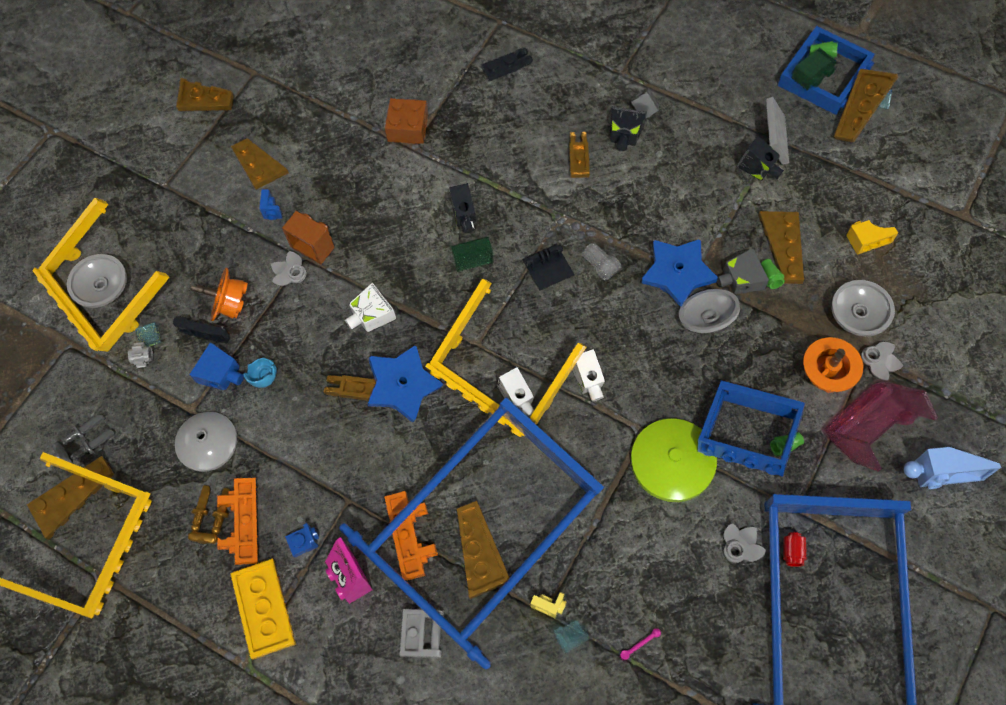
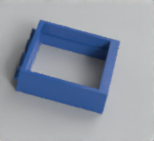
[778,26,875,115]
[698,381,805,476]

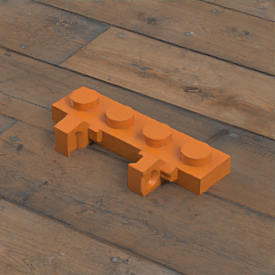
[217,478,257,565]
[385,491,438,581]

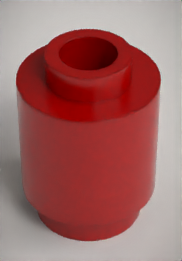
[783,532,807,567]

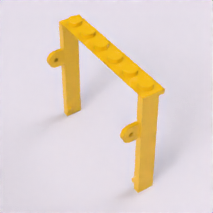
[32,198,170,352]
[425,279,586,437]
[0,452,152,619]

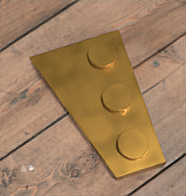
[176,78,233,111]
[231,138,289,189]

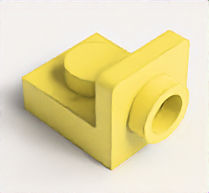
[531,592,566,618]

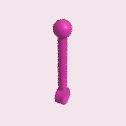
[621,628,661,660]

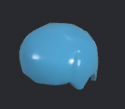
[244,358,277,388]

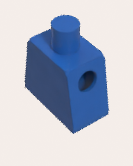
[189,343,244,390]

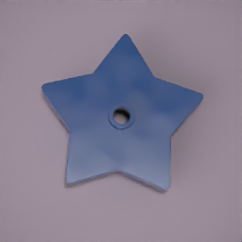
[642,240,718,306]
[367,346,443,422]

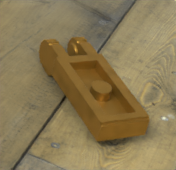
[569,132,590,178]
[324,375,376,401]

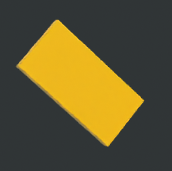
[230,559,296,660]

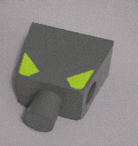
[717,249,769,294]

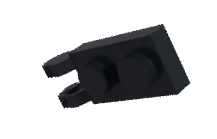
[481,47,533,81]
[173,316,230,344]

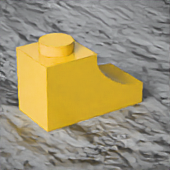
[846,220,898,255]

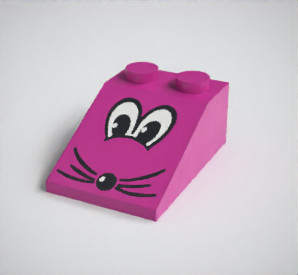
[325,537,372,604]

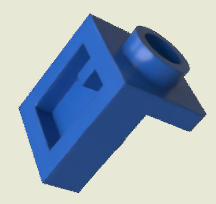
[259,189,282,220]
[285,523,319,558]

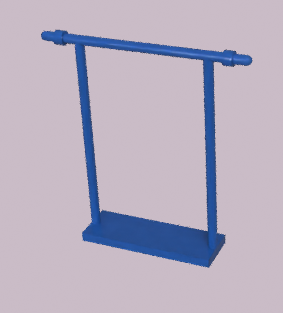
[339,397,604,669]
[753,494,917,705]

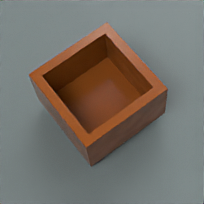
[385,98,428,144]
[282,211,335,264]

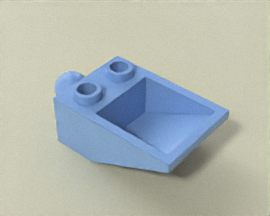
[903,447,1001,489]

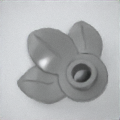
[271,251,307,286]
[861,342,903,380]
[724,523,766,563]

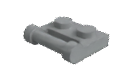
[400,609,444,659]

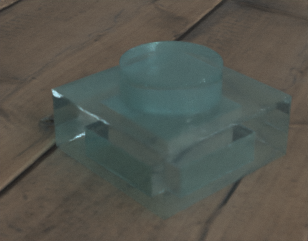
[135,322,161,347]

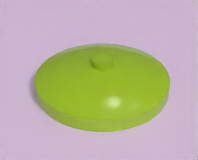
[631,419,717,502]

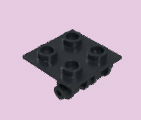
[522,244,575,291]

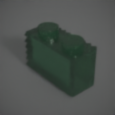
[792,47,837,91]
[451,237,494,272]

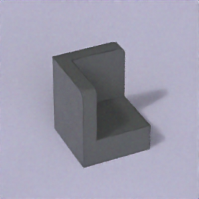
[631,87,660,118]

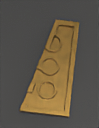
[834,69,898,143]
[758,211,804,284]
[27,456,114,540]
[457,501,509,599]

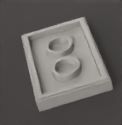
[766,97,789,165]

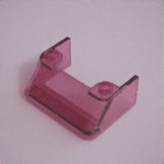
[825,382,938,471]

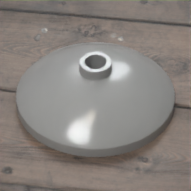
[67,254,127,308]
[831,280,895,336]
[679,289,740,333]
[175,412,237,472]

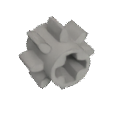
[128,342,153,368]

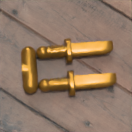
[188,485,230,544]

